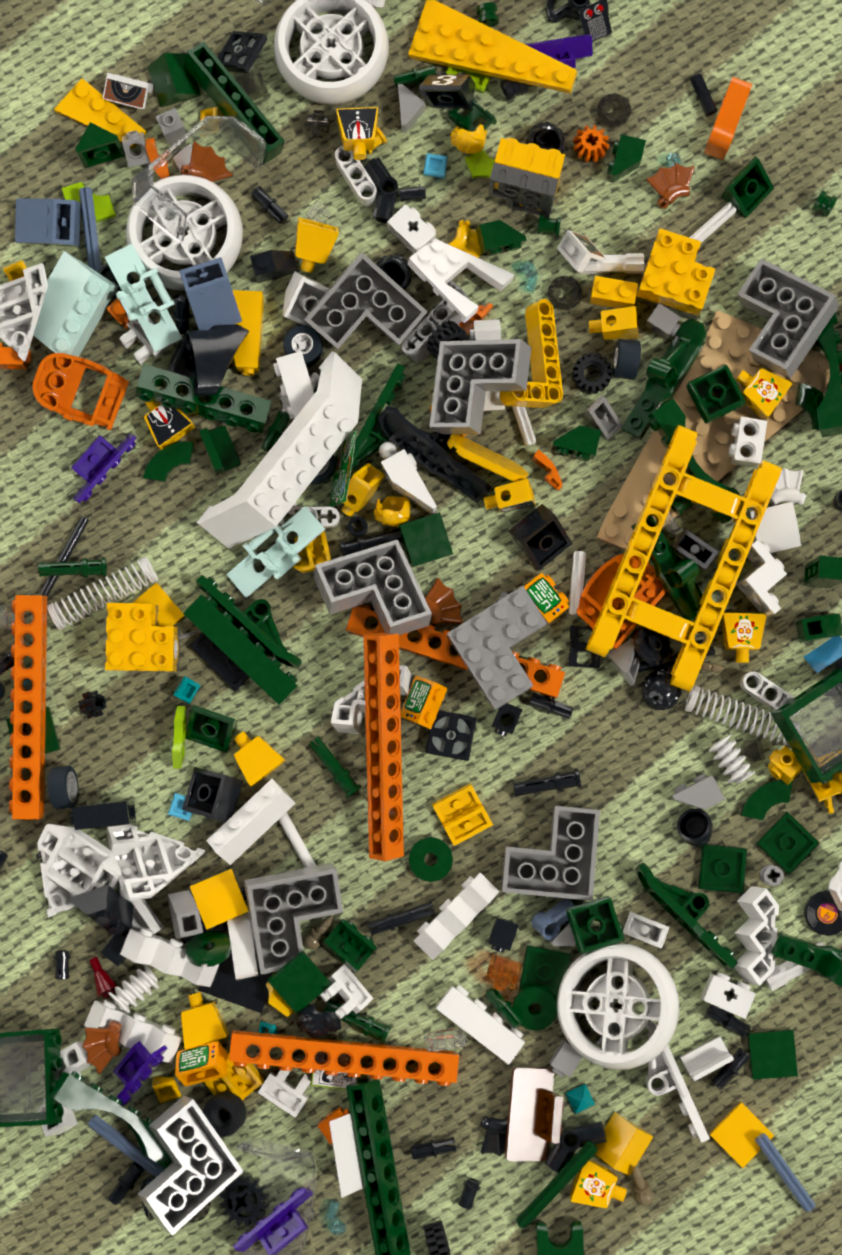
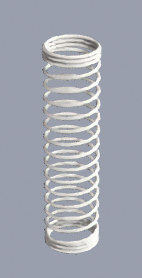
[47,556,158,630]
[684,685,799,748]

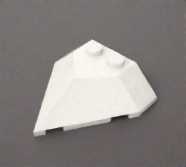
[0,263,48,361]
[37,824,122,918]
[107,824,205,901]

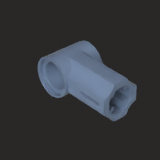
[531,898,574,940]

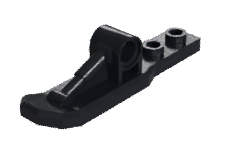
[378,406,491,503]

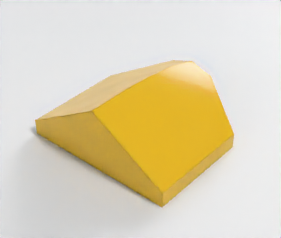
[293,530,332,573]

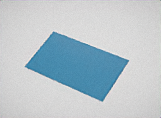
[804,636,842,673]

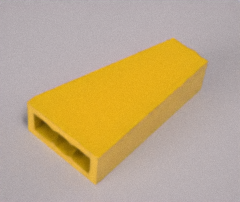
[232,290,264,376]

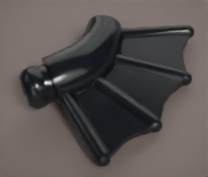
[480,1116,508,1156]

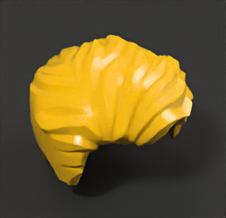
[450,124,487,154]
[374,496,410,527]

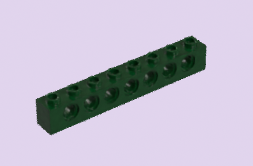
[346,1079,411,1255]

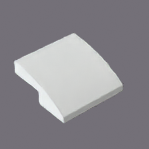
[748,502,801,553]

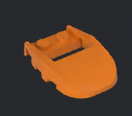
[33,353,130,430]

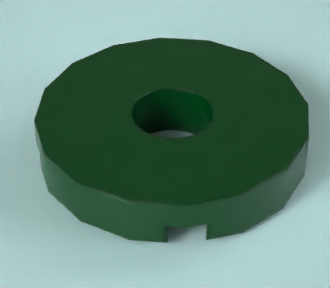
[409,837,453,882]
[186,931,232,967]
[512,985,557,1031]

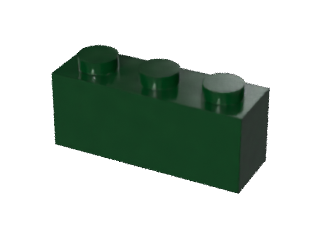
[804,555,842,589]

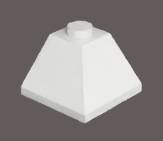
[283,272,329,327]

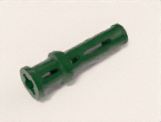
[38,557,107,578]
[308,736,362,799]
[324,999,392,1044]

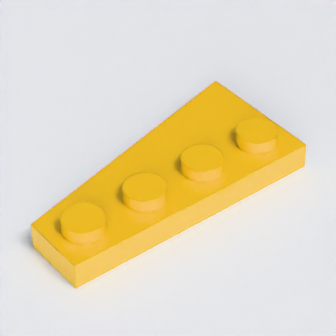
[54,78,147,149]

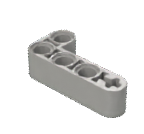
[402,280,471,363]

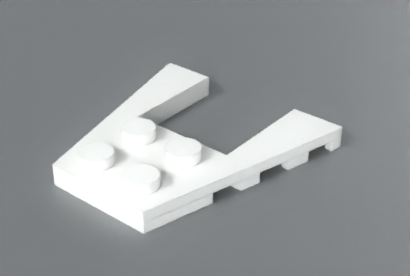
[407,238,514,323]

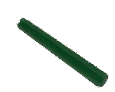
[515,1141,598,1229]

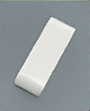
[335,146,377,207]
[740,672,800,717]
[227,912,259,980]

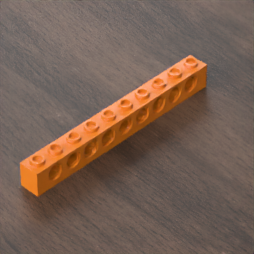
[9,595,47,820]
[346,604,565,699]
[363,633,404,861]
[229,1030,459,1086]

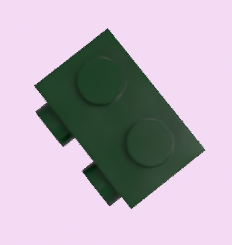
[322,919,377,973]

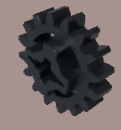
[219,1174,269,1227]

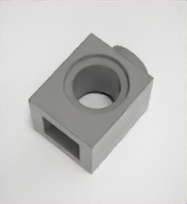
[156,108,187,144]
[122,131,150,167]
[645,303,681,340]
[549,1039,582,1077]

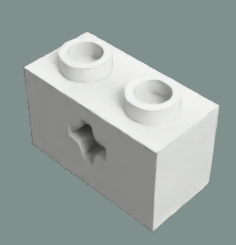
[387,204,436,254]
[700,972,756,1019]

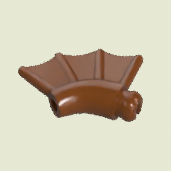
[181,141,232,183]
[646,163,695,209]
[424,578,464,625]
[82,1020,122,1074]

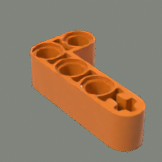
[704,77,753,160]

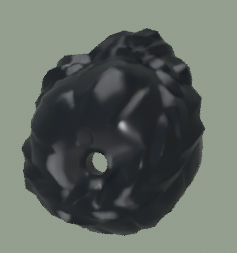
[526,122,565,154]
[375,255,412,290]
[641,666,682,710]
[296,1005,342,1038]

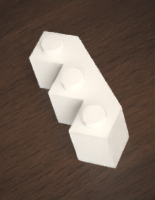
[470,319,505,411]
[331,665,413,734]
[414,873,499,960]
[734,886,779,986]
[120,927,219,987]
[84,999,182,1063]
[39,1041,93,1137]

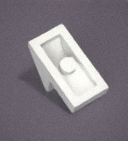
[623,912,669,949]

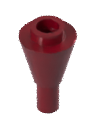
[89,957,118,999]

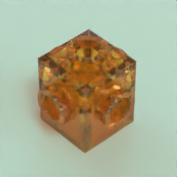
[485,954,523,992]

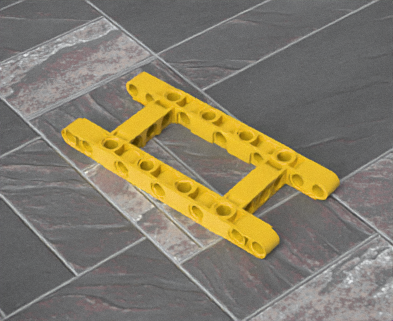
[586,425,782,692]

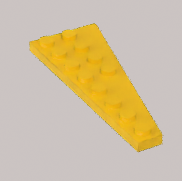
[408,0,577,94]

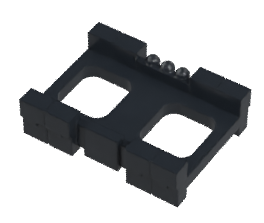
[568,625,600,668]

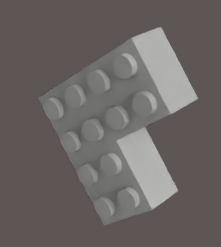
[303,252,428,349]
[737,259,839,379]
[429,339,531,434]
[314,539,432,635]
[447,586,547,711]
[501,806,600,901]
[244,863,343,974]
[138,1096,243,1235]

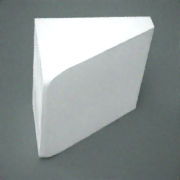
[173,144,192,173]

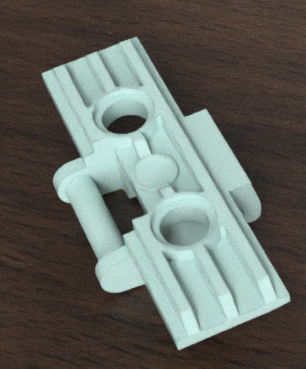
[105,244,182,352]
[226,506,326,598]

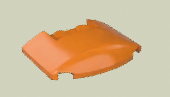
[576,554,666,650]

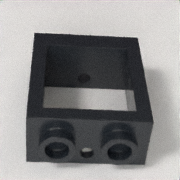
[70,801,136,830]

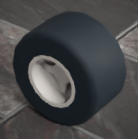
[283,325,323,367]
[612,339,641,380]

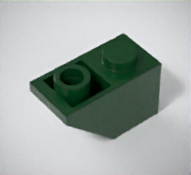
[607,134,646,183]
[476,220,527,256]
[551,425,601,461]
[796,614,842,643]

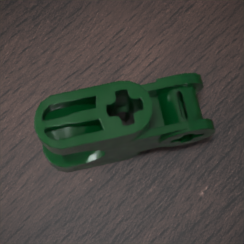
[536,1221,584,1255]

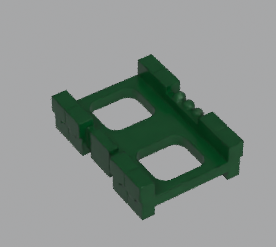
[448,98,497,132]

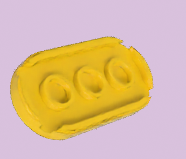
[447,434,528,482]

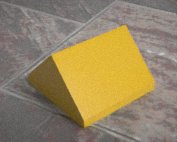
[595,1112,654,1176]

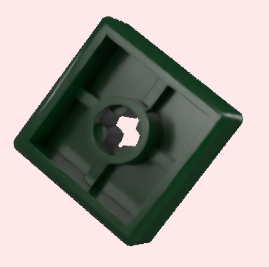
[686,364,746,424]
[566,896,624,954]

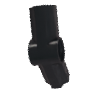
[364,157,398,224]
[545,1121,607,1173]

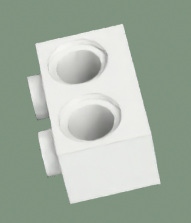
[728,417,767,468]

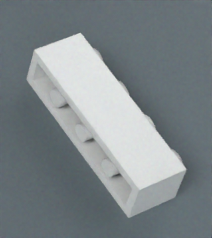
[273,351,314,419]
[206,779,296,865]
[436,985,525,1064]

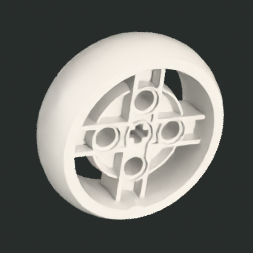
[274,0,389,105]
[126,175,243,291]
[557,943,679,1070]

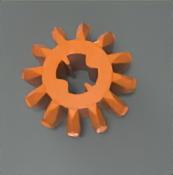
[573,124,609,163]

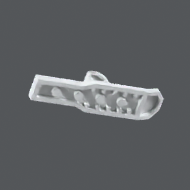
[639,1012,710,1143]

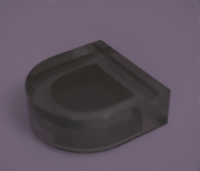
[740,738,765,762]

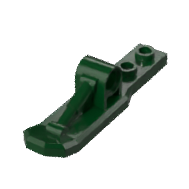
[621,318,707,440]
[349,363,406,481]
[631,515,719,634]
[196,575,302,669]
[636,863,738,969]
[771,932,842,987]

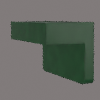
[199,425,241,474]

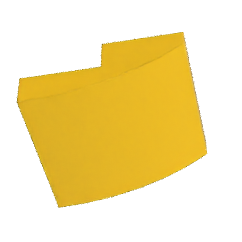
[432,783,493,846]
[190,868,249,930]
[204,1052,265,1112]

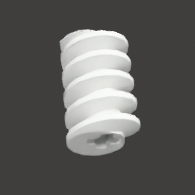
[709,734,755,784]
[108,964,159,1013]

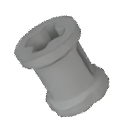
[760,865,784,886]

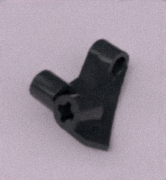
[186,324,249,396]

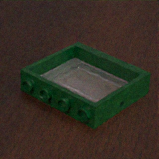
[771,668,842,784]
[0,1028,64,1127]

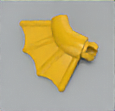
[448,220,482,258]

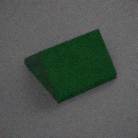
[148,53,201,108]
[75,122,126,168]
[721,156,774,218]
[185,705,238,753]

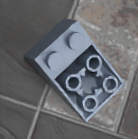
[15,198,81,247]
[179,257,242,330]

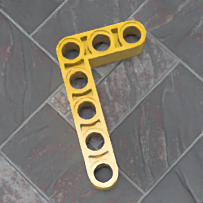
[499,299,563,408]

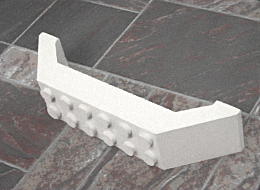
[197,351,362,549]

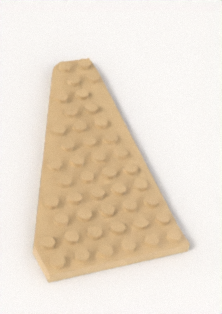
[596,310,830,550]

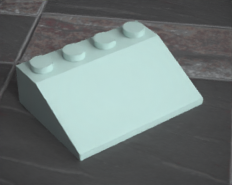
[33,251,119,357]

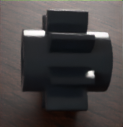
[78,690,107,719]

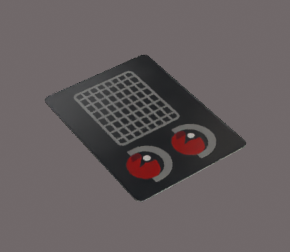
[578,0,612,42]

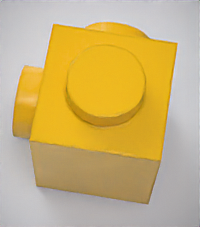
[767,746,803,785]

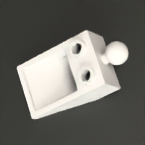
[379,442,437,515]

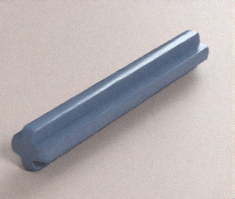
[79,187,101,272]
[88,1115,165,1178]
[755,1133,816,1212]

